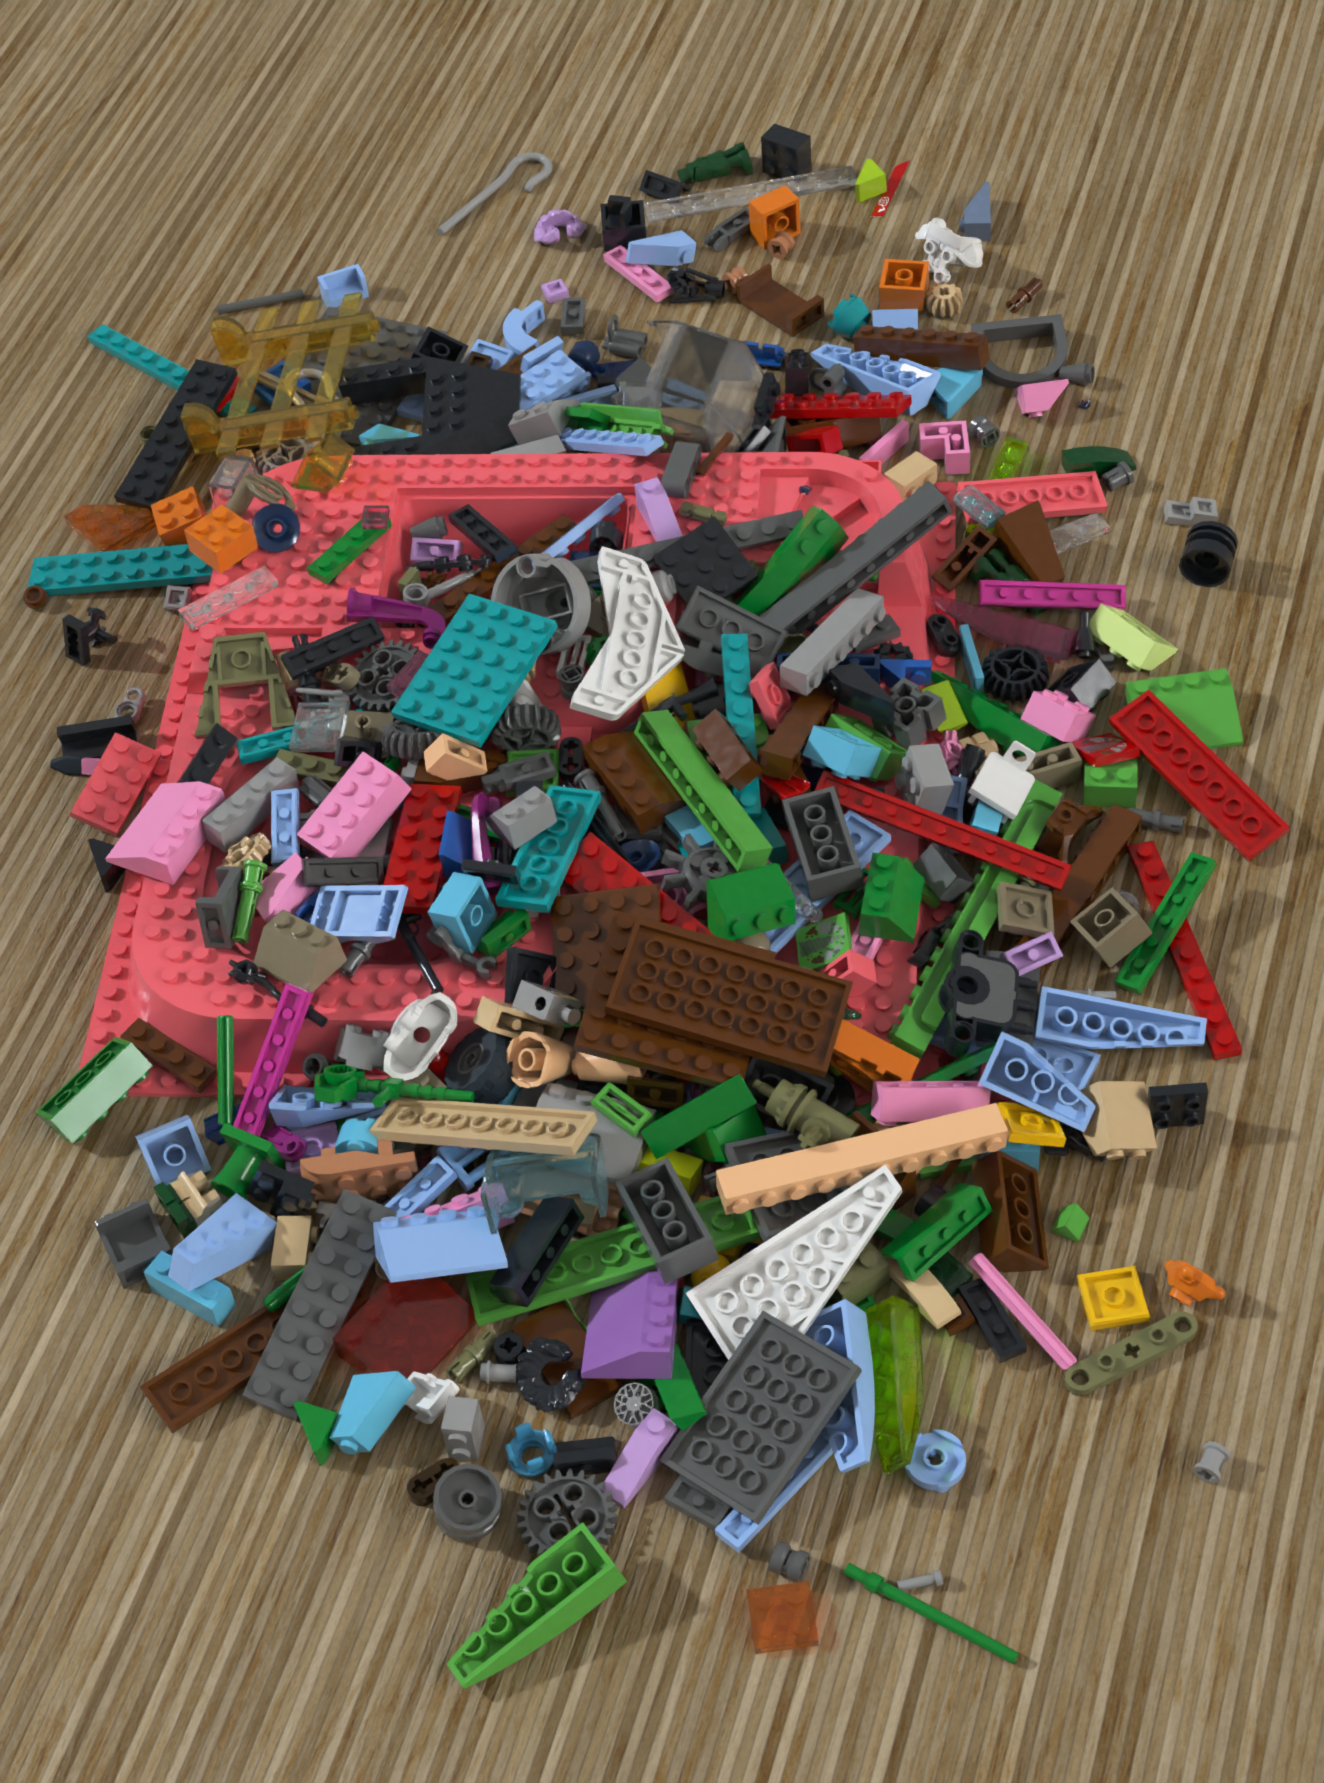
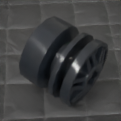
[1179,521,1238,587]

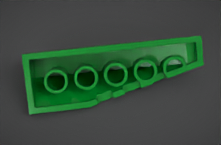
[733,506,849,616]
[931,669,1068,756]

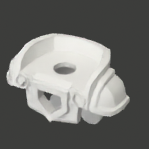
[915,217,983,284]
[383,992,458,1081]

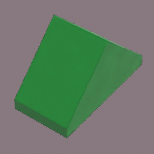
[293,1401,338,1465]

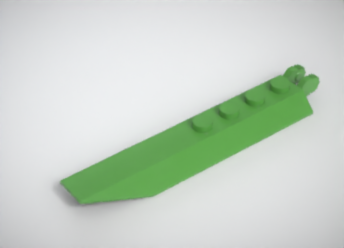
[565,402,675,450]

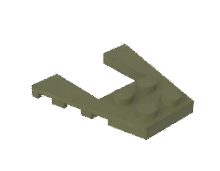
[195,632,298,739]

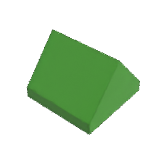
[1051,1203,1089,1242]

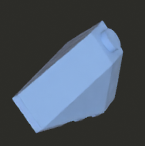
[269,1085,391,1130]

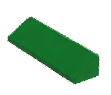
[654,1341,707,1431]

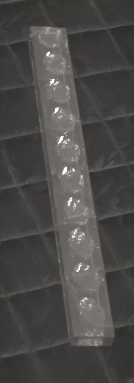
[644,166,856,223]

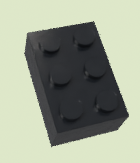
[744,1056,835,1117]

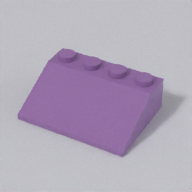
[581,1271,680,1379]

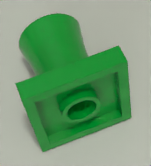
[211,1123,286,1200]

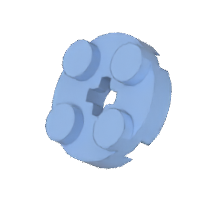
[905,1429,966,1493]

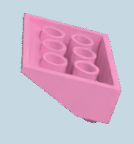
[105,781,225,885]

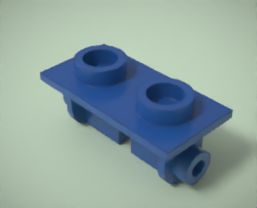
[737,340,786,368]

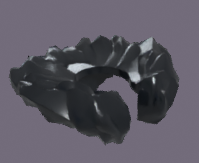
[516,1337,585,1413]

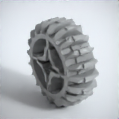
[255,436,315,475]

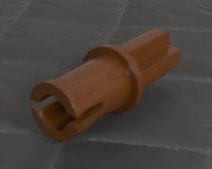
[1006,277,1043,313]

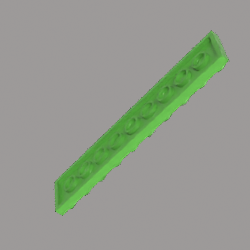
[466,1196,760,1327]

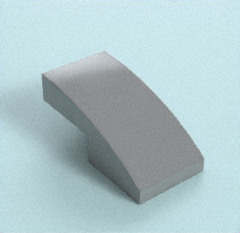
[1164,497,1218,525]

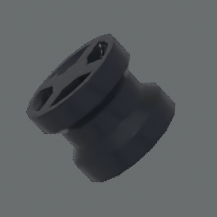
[494,1332,525,1365]

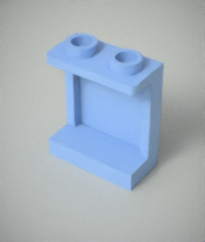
[520,336,591,401]

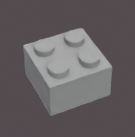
[895,744,954,815]

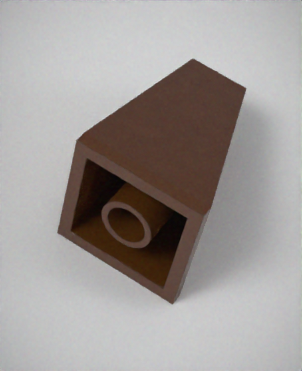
[992,500,1065,583]

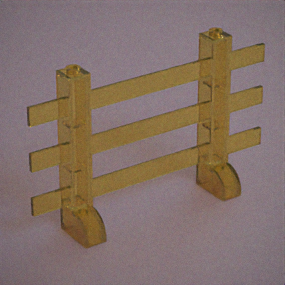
[180,292,380,457]

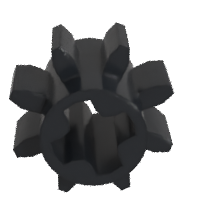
[490,840,519,865]

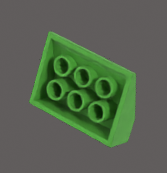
[1124,668,1243,759]

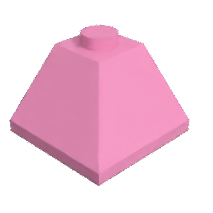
[1015,379,1069,418]

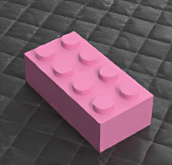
[297,752,411,858]

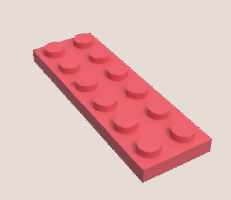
[956,471,1108,524]

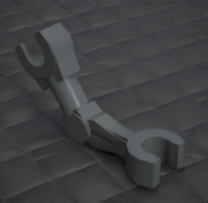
[426,925,498,980]

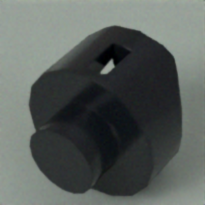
[589,520,624,551]

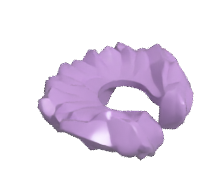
[534,209,587,245]

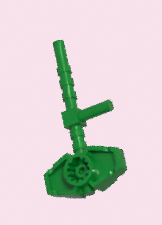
[315,1063,475,1107]

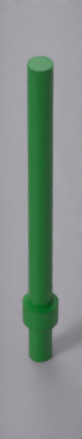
[844,1563,1019,1665]

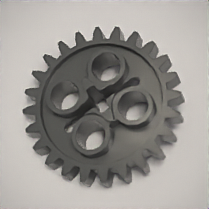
[348,639,425,712]
[516,1469,618,1557]

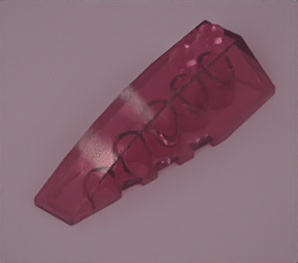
[929,595,1078,664]

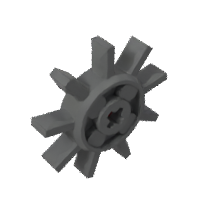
[661,833,742,912]

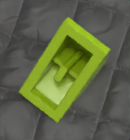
[855,158,887,202]

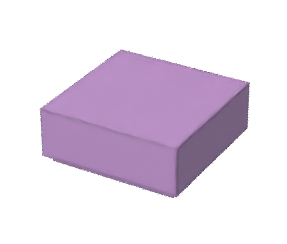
[541,279,570,304]

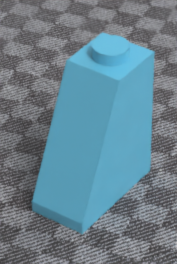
[929,368,983,419]
[329,1371,415,1455]

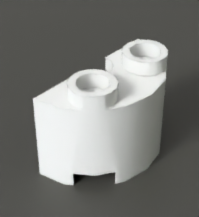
[405,1371,460,1424]

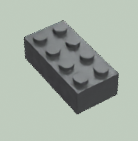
[782,786,864,901]
[615,1157,719,1284]

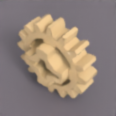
[221,832,271,874]

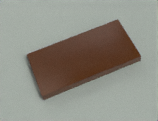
[511,1300,623,1420]

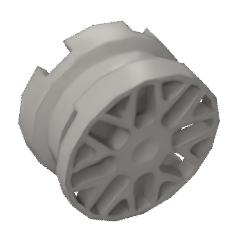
[614,1382,662,1428]

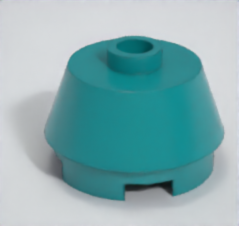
[827,293,872,340]

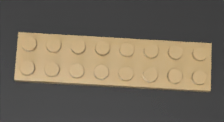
[369,1097,597,1156]

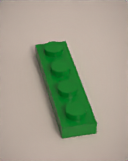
[307,510,392,584]

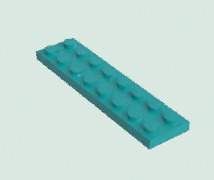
[28,544,213,596]

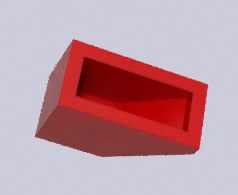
[785,426,843,454]

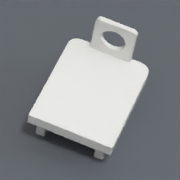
[968,741,1036,824]

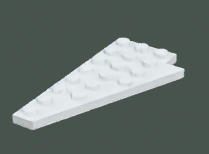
[686,1165,903,1360]

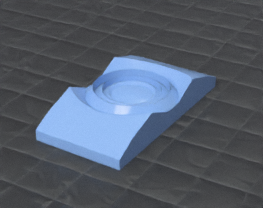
[310,885,408,944]

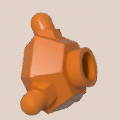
[1165,1260,1225,1307]

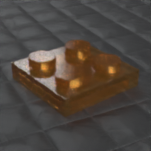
[747,1581,819,1654]

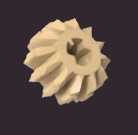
[925,282,963,319]

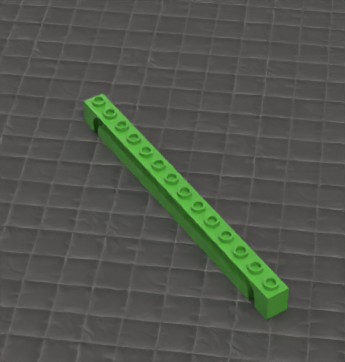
[887,779,1063,1063]

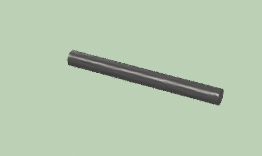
[217,289,304,314]

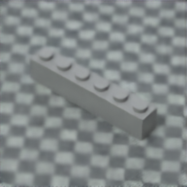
[780,588,886,696]

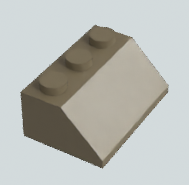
[254,910,347,992]

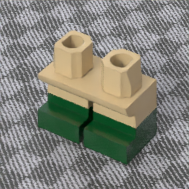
[153,1170,223,1239]

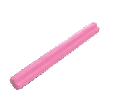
[969,1253,1077,1371]

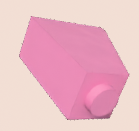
[255,852,316,923]

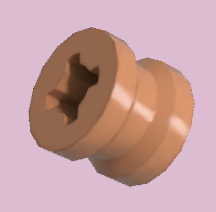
[767,231,795,259]
[722,266,748,294]

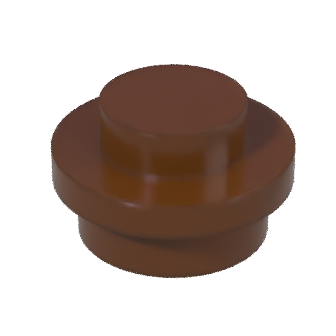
[23,586,48,609]

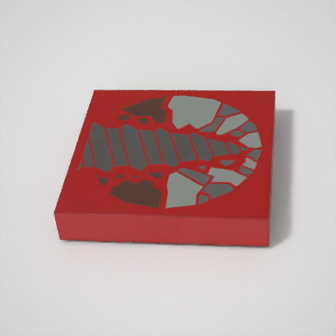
[1068,733,1140,767]

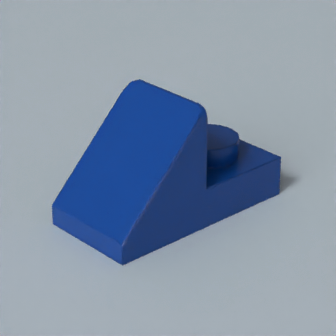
[880,659,932,689]

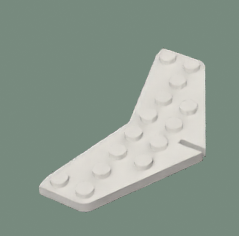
[570,546,685,721]

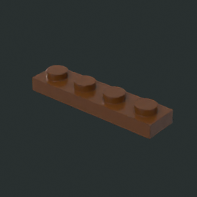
[120,1018,218,1093]

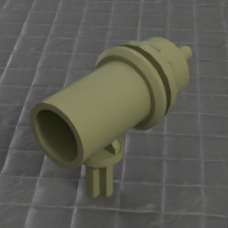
[752,1079,861,1149]

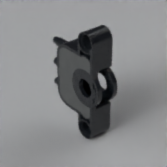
[938,929,1038,1057]

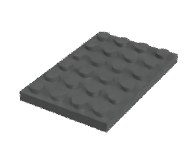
[659,1311,862,1525]

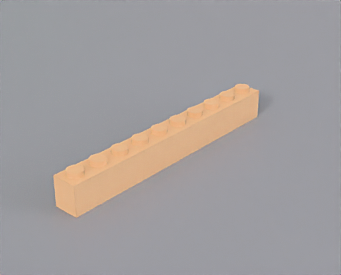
[716,1103,1008,1215]

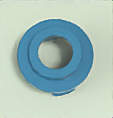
[505,1422,557,1477]

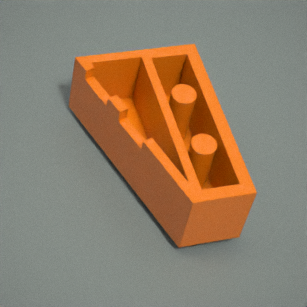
[830,1019,920,1094]

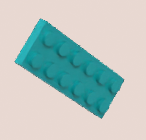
[495,785,601,913]

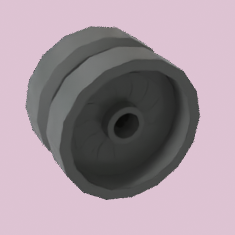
[433,1463,502,1543]

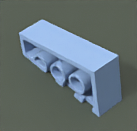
[168,1193,277,1292]

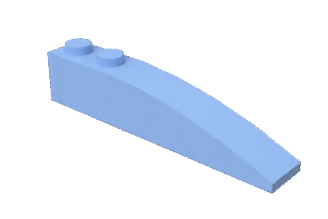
[811,344,941,416]
[1034,986,1207,1049]
[805,1299,875,1473]

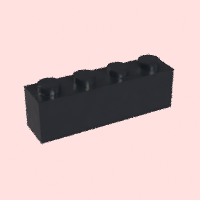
[489,1194,585,1307]

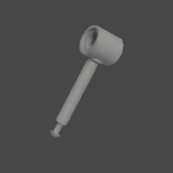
[403,565,485,608]

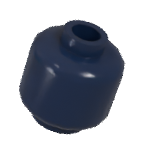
[568,340,600,373]

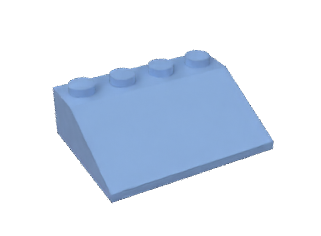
[373,1206,508,1283]

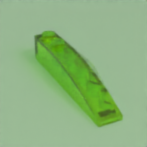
[863,1295,923,1474]

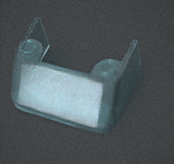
[480,1133,609,1235]

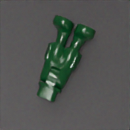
[677,142,753,184]
[969,548,1048,617]

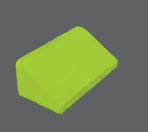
[921,680,968,734]

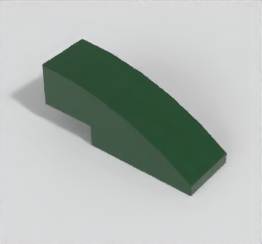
[1061,446,1136,479]

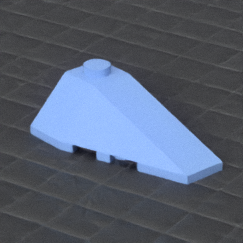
[978,1031,1096,1132]

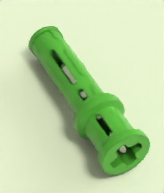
[231,860,268,944]

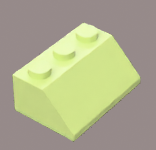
[1090,603,1178,671]

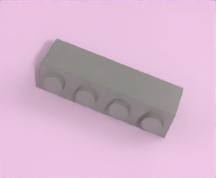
[202,757,299,853]

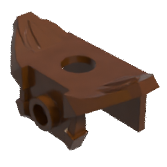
[1034,798,1104,863]

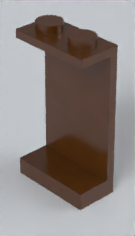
[736,263,825,337]

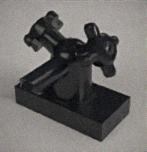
[62,607,117,666]

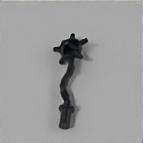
[228,959,327,1027]

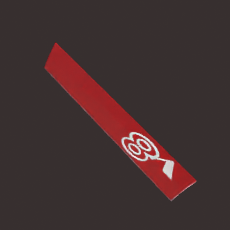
[871,160,910,217]

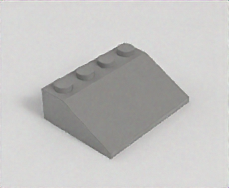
[518,1083,656,1183]

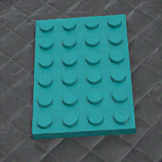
[391,594,558,748]

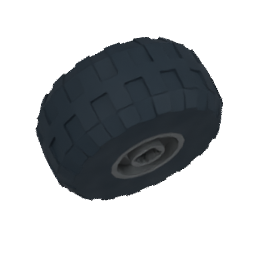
[444,1028,516,1104]

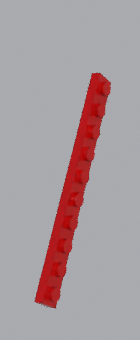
[814,770,1072,892]
[1127,841,1242,1061]

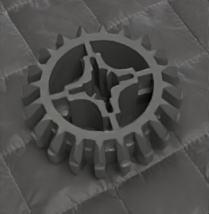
[490,703,561,753]
[382,720,441,760]

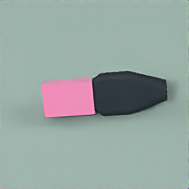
[50,755,100,775]

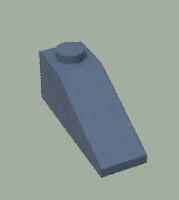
[960,182,991,241]

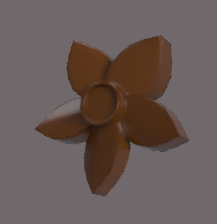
[421,571,446,589]

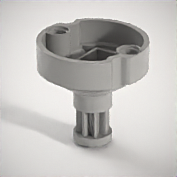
[491,553,598,655]

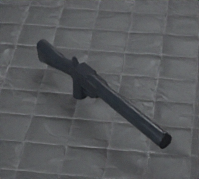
[617,677,718,733]
[382,884,444,995]

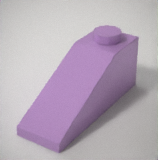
[634,477,682,542]
[604,1408,679,1508]

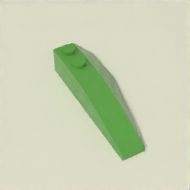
[447,1522,627,1689]

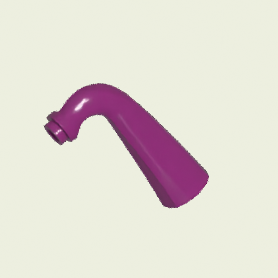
[346,587,446,649]
[471,792,502,895]

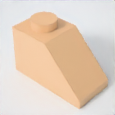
[424,733,488,780]

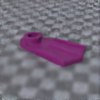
[260,1123,307,1163]

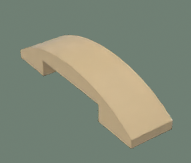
[877,1242,961,1329]

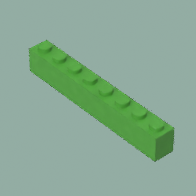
[634,710,773,872]

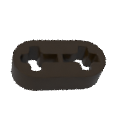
[407,1458,459,1506]

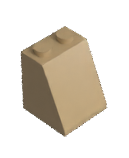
[1080,1081,1157,1160]

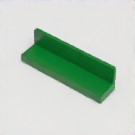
[640,1074,757,1159]
[881,1183,993,1281]

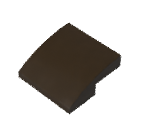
[627,1075,688,1116]

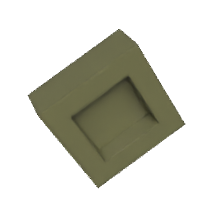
[398,566,422,601]

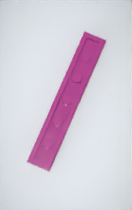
[978,580,1126,610]
[233,983,314,1137]

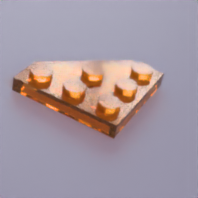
[64,505,156,552]

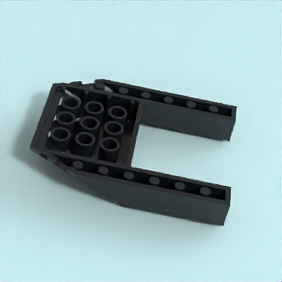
[331,356,522,455]

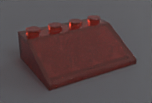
[332,1277,477,1379]

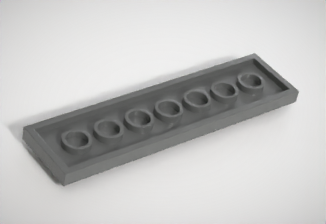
[242,1189,397,1422]

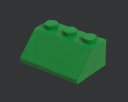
[859,852,925,943]
[707,863,795,941]

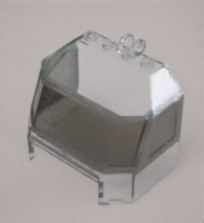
[619,321,764,453]

